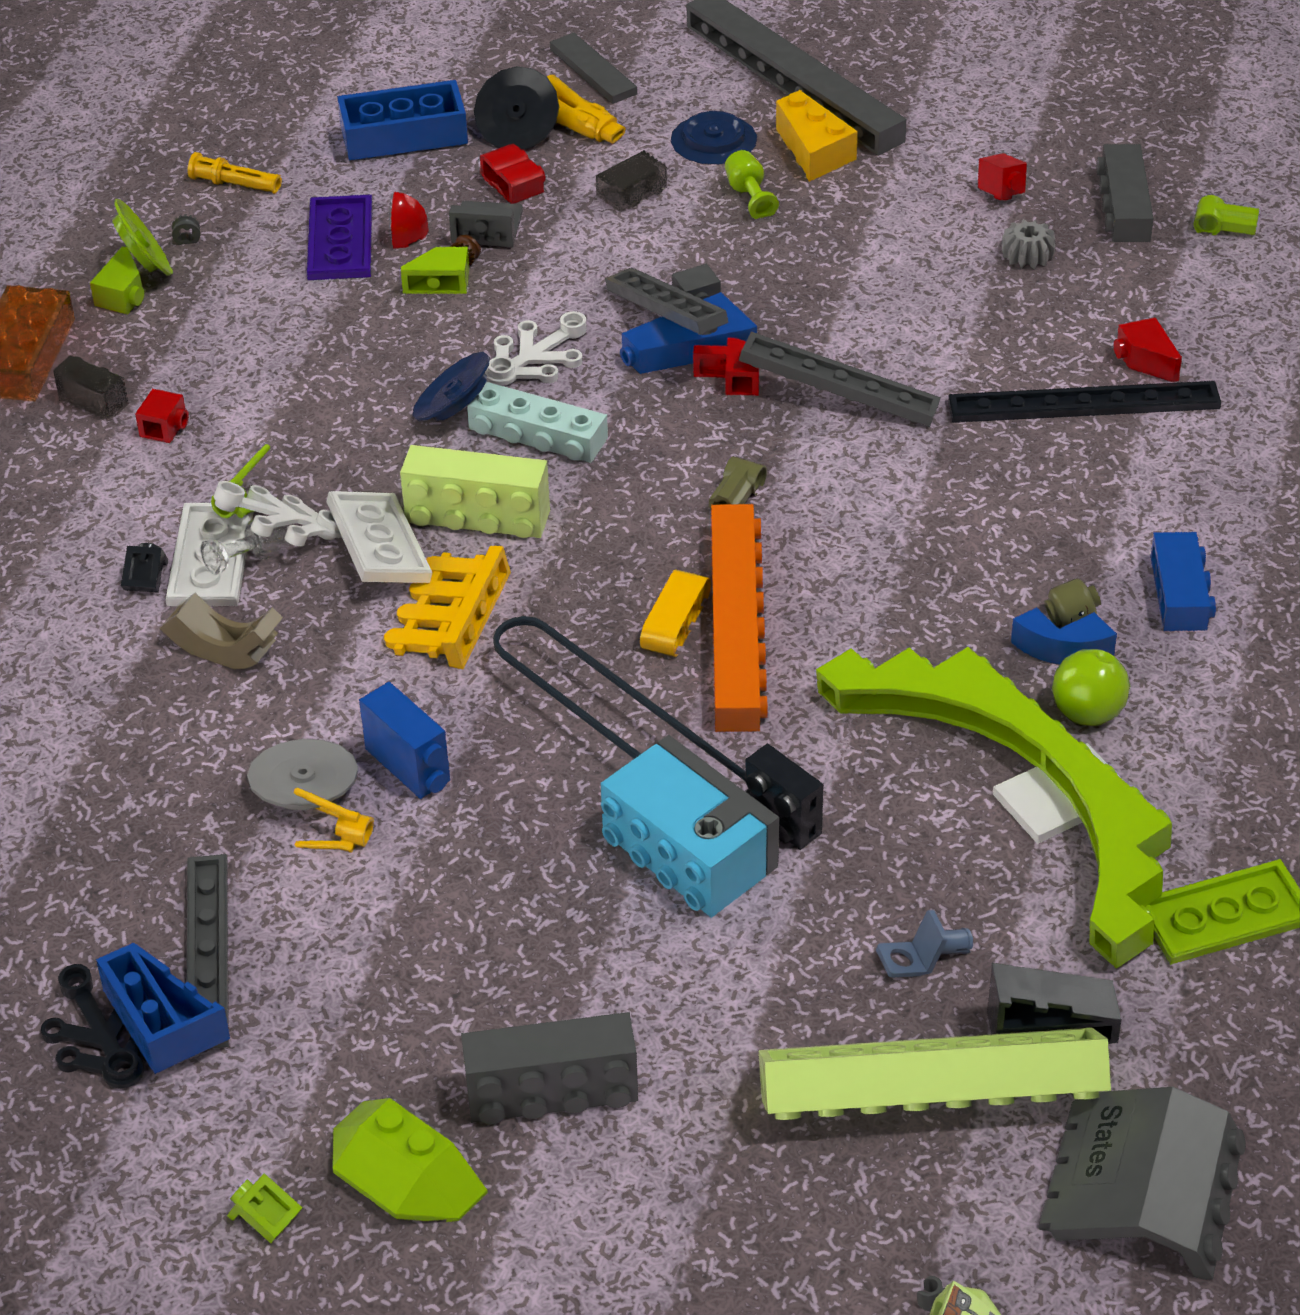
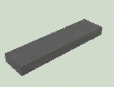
[550,32,638,104]

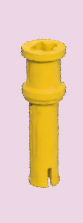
[188,152,282,194]

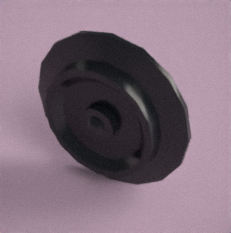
[474,66,560,150]

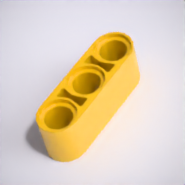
[640,569,711,657]

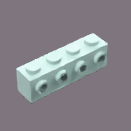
[467,382,608,463]

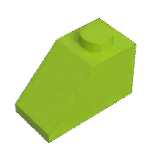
[90,246,144,315]
[401,247,469,294]

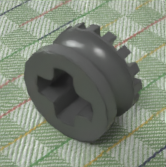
[172,214,201,245]

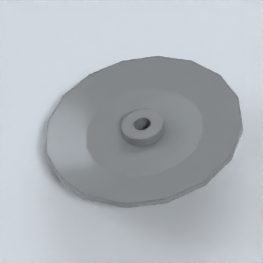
[247,739,358,810]

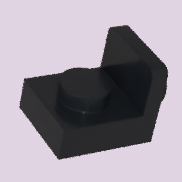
[121,543,168,593]

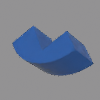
[1011,607,1117,665]

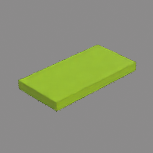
[1145,859,1300,965]

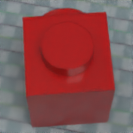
[977,153,1027,200]
[135,388,189,443]

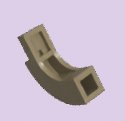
[159,593,283,669]

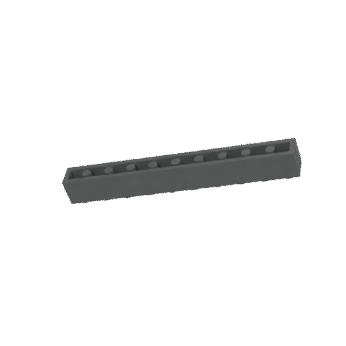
[686,0,907,156]

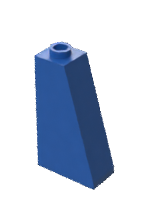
[620,292,757,374]

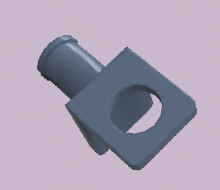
[876,910,973,978]

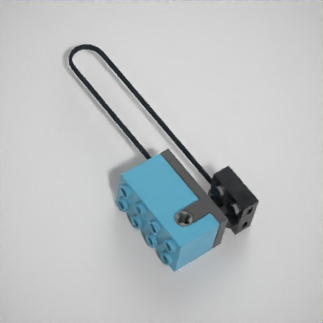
[493,616,824,918]

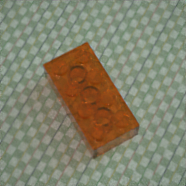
[0,285,75,402]

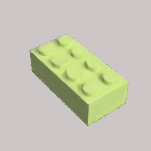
[400,445,550,538]

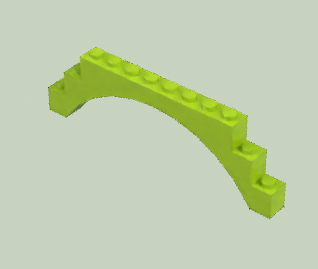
[816,647,1172,969]

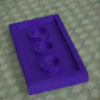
[307,194,372,280]

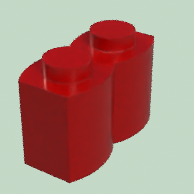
[480,144,546,204]

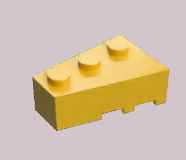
[776,90,858,182]

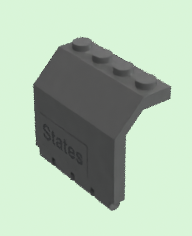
[1038,1087,1246,1280]

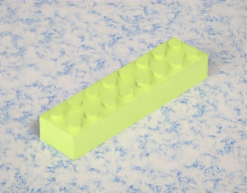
[759,1028,1111,1120]

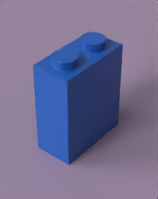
[359,681,450,799]

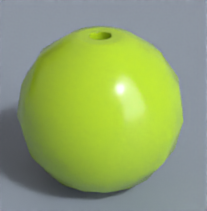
[1052,649,1130,726]

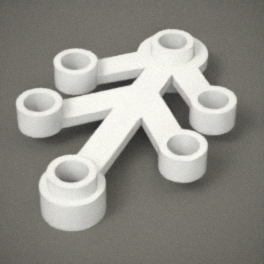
[485,311,587,386]
[213,481,342,546]

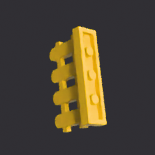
[384,546,511,669]

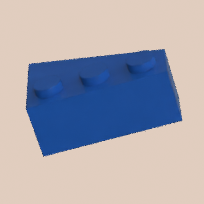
[96,943,230,1074]

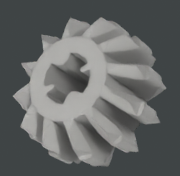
[1002,219,1055,270]

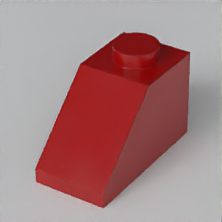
[1113,317,1182,382]

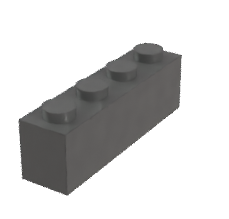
[1096,144,1154,242]

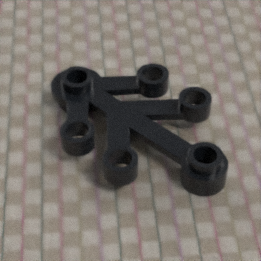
[41,964,144,1089]

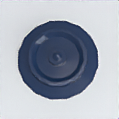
[670,111,757,165]
[412,352,490,421]

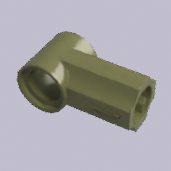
[709,456,767,509]

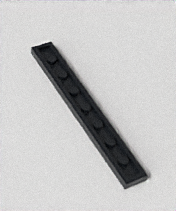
[948,381,1221,423]

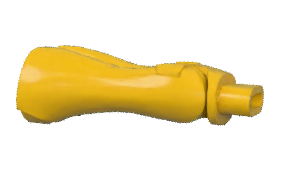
[547,74,626,144]

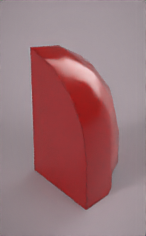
[391,192,429,249]

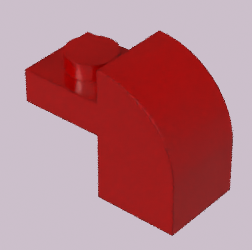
[693,338,760,396]

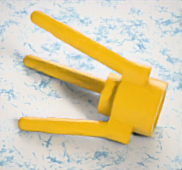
[294,788,374,853]

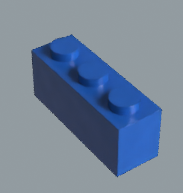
[1150,532,1216,631]

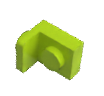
[227,1173,302,1243]

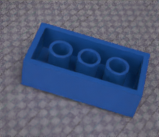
[337,80,468,160]

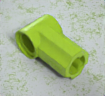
[1194,195,1259,235]

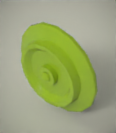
[112,199,173,276]

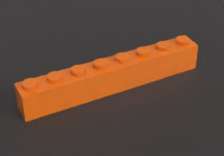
[711,504,768,732]

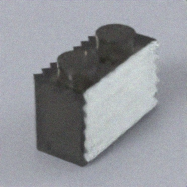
[595,150,667,212]
[53,355,130,421]

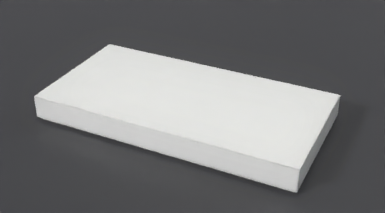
[326,491,432,583]
[165,503,253,606]

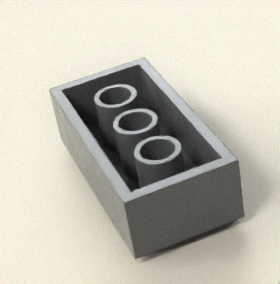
[461,1012,638,1124]

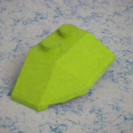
[333,1098,488,1222]

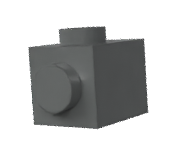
[672,263,721,299]

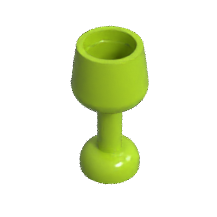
[725,150,779,219]

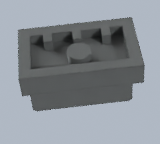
[449,201,523,247]

